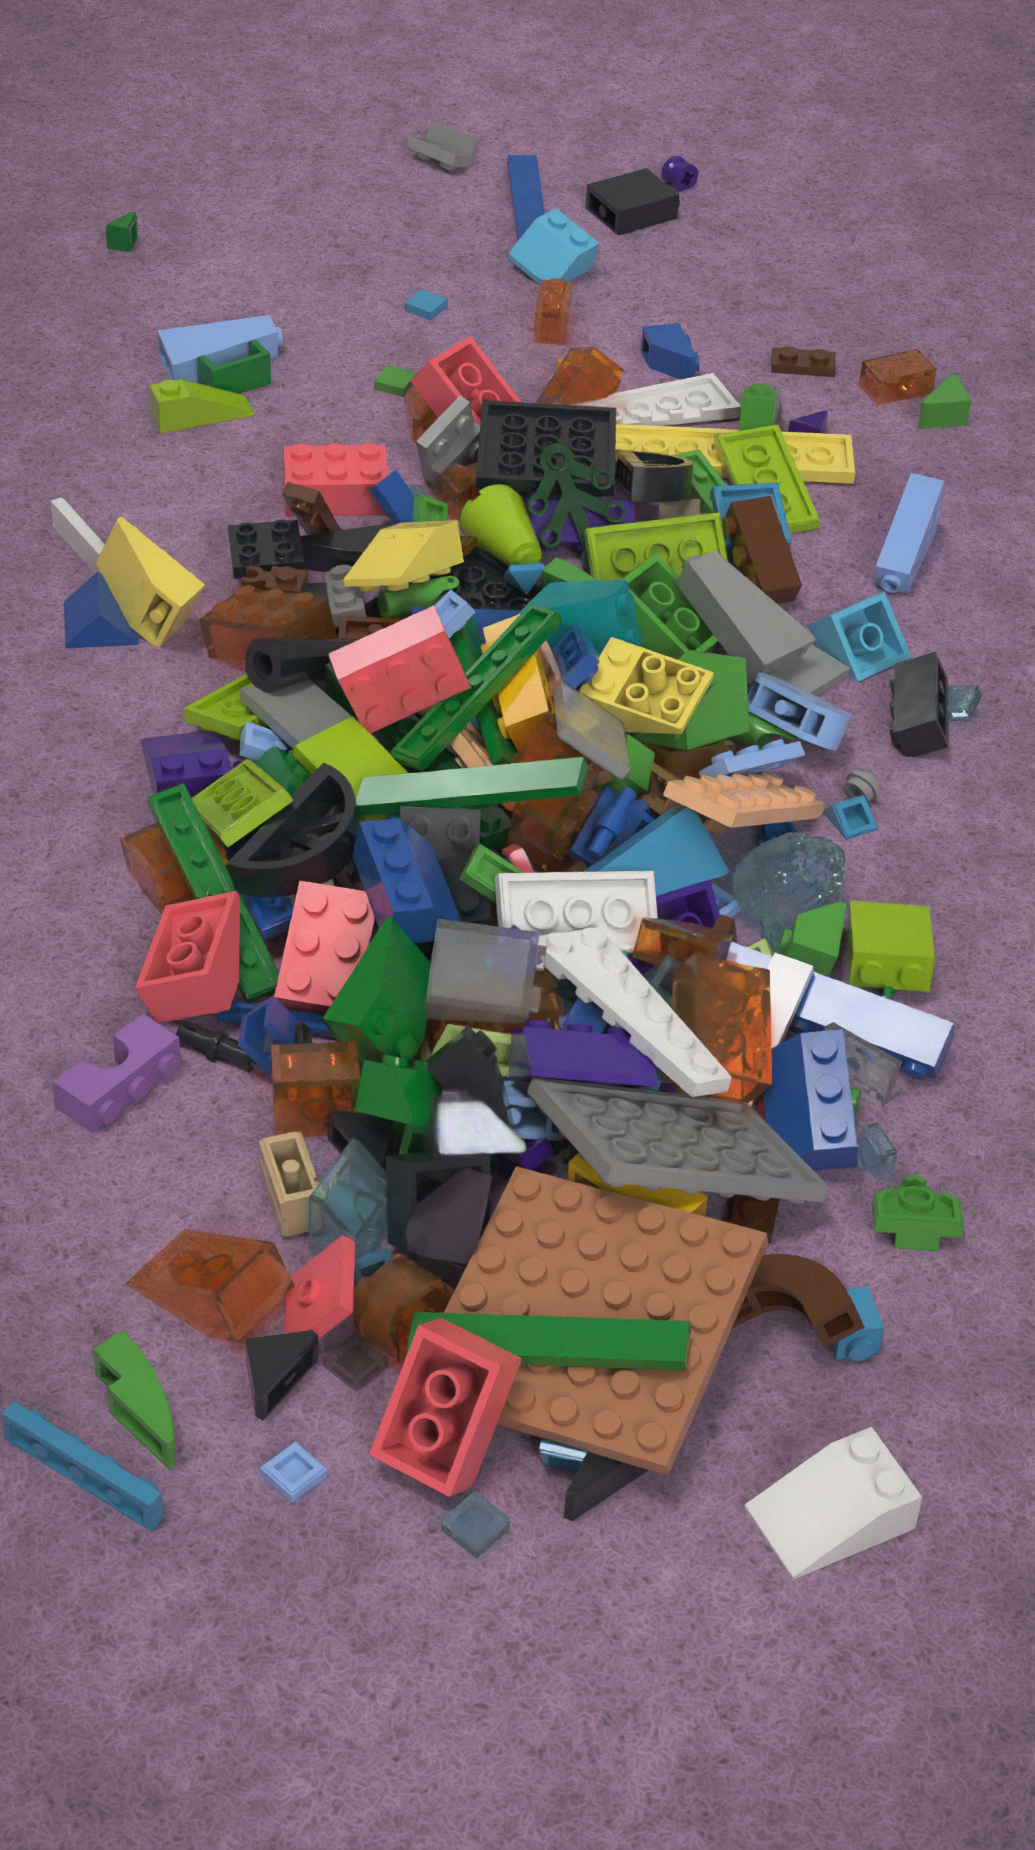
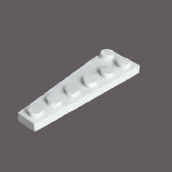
[560,373,741,426]
[530,927,732,1097]

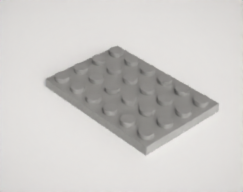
[527,1077,830,1204]

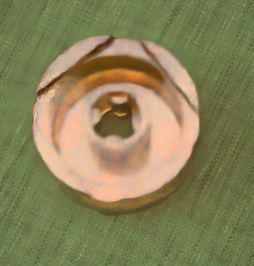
[354,1254,455,1361]

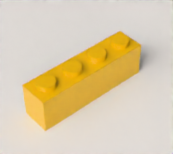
[481,614,558,752]

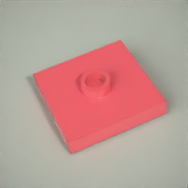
[284,1235,355,1340]

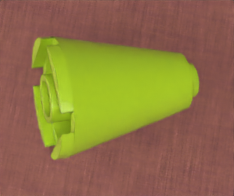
[460,484,542,567]

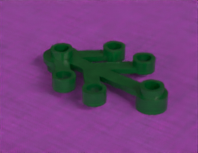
[527,443,626,572]

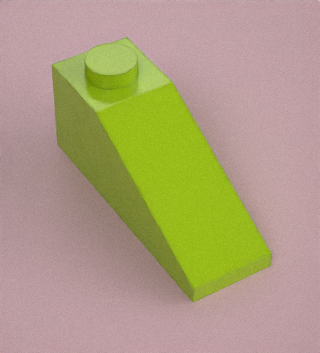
[149,379,255,433]

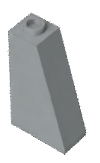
[675,550,816,684]

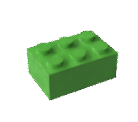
[621,553,719,660]

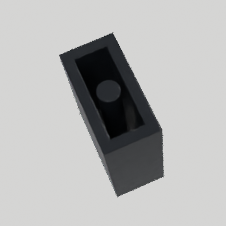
[586,168,680,235]

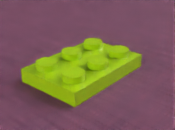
[184,673,268,741]

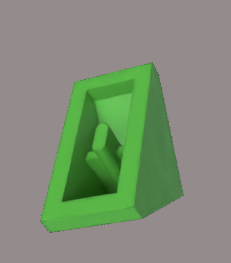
[918,373,971,429]

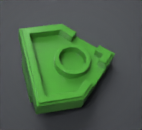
[872,1173,964,1251]

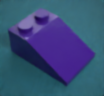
[140,731,232,798]

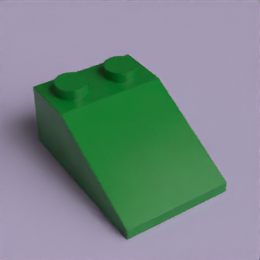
[323,917,435,1067]

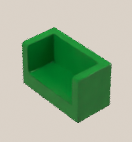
[197,339,271,394]

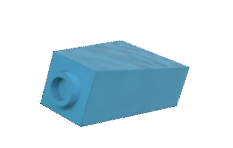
[583,805,730,896]

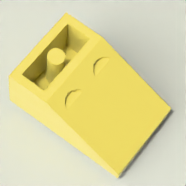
[96,516,205,647]
[343,520,464,592]
[579,637,714,734]

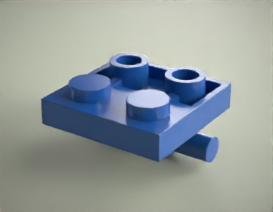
[566,787,655,868]

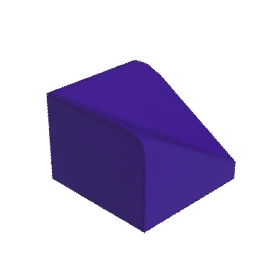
[788,410,828,434]

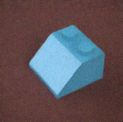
[507,208,600,291]
[808,592,911,682]

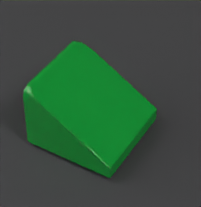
[106,212,138,252]

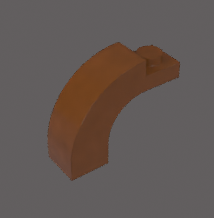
[732,1254,865,1348]

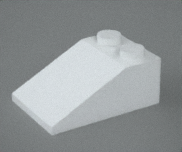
[744,1427,922,1580]

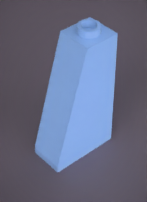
[157,315,283,383]
[874,473,944,593]

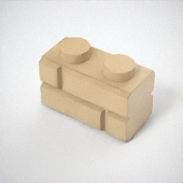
[259,1131,324,1237]

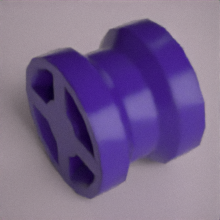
[661,156,699,192]

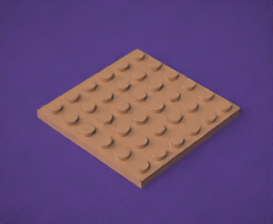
[444,1167,768,1476]

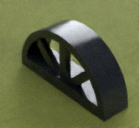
[615,449,693,502]
[227,763,361,898]

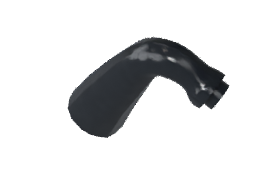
[245,638,358,692]

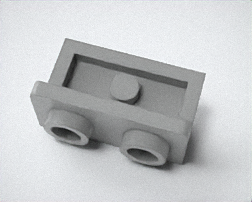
[407,121,479,171]

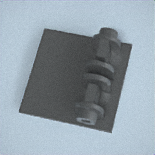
[400,806,481,860]

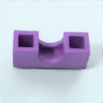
[52,1013,181,1133]

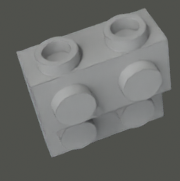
[416,395,480,492]

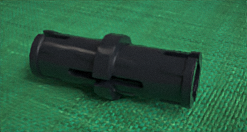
[176,1020,256,1073]

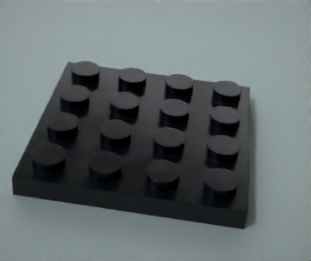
[476,400,616,497]

